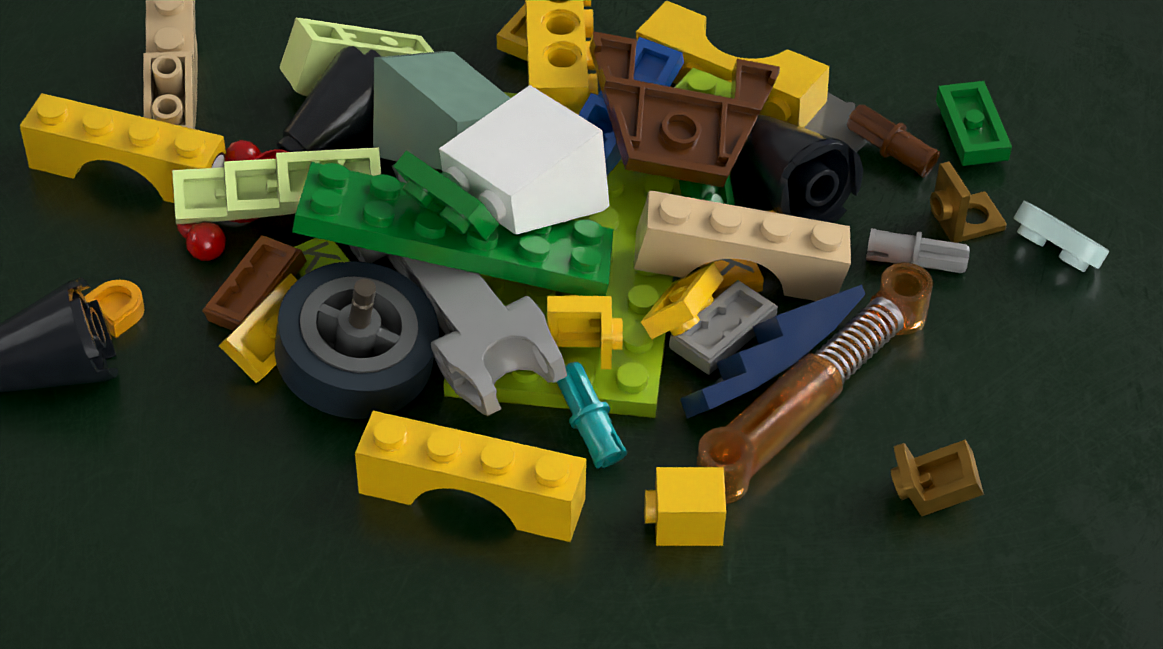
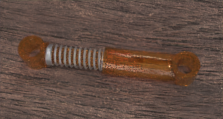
[697,262,933,504]

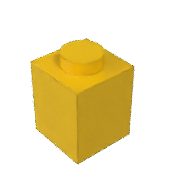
[644,467,726,546]

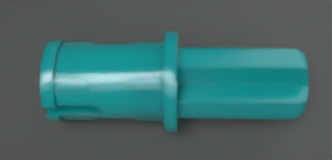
[557,362,627,468]

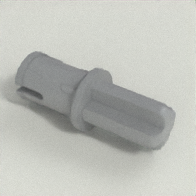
[866,228,970,273]

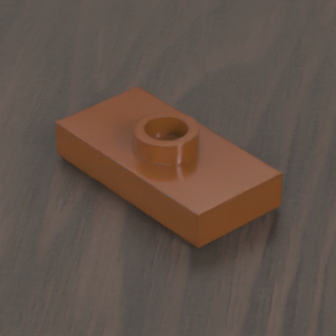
[203,235,307,331]

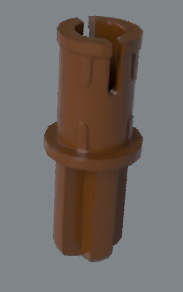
[847,104,940,177]

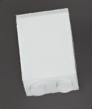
[439,85,609,234]

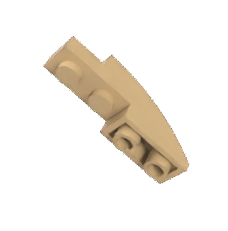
[143,0,198,129]

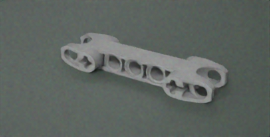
[349,164,567,416]

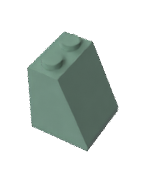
[373,51,511,170]

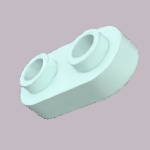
[1014,201,1109,272]

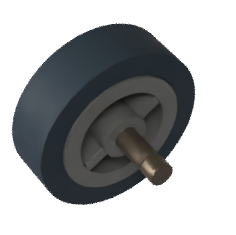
[275,261,439,419]

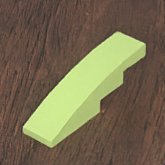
[172,147,381,225]

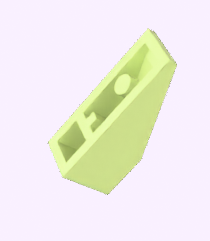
[279,17,434,96]

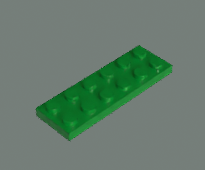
[292,162,614,296]

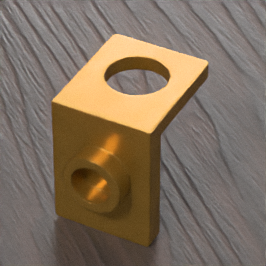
[930,161,1007,243]

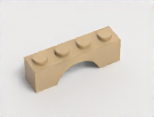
[634,190,851,301]

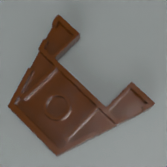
[589,31,780,188]

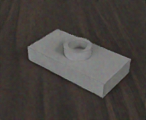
[669,280,778,375]

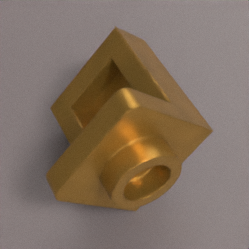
[891,439,984,516]

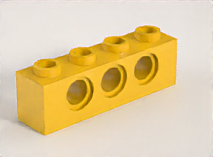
[525,0,598,115]

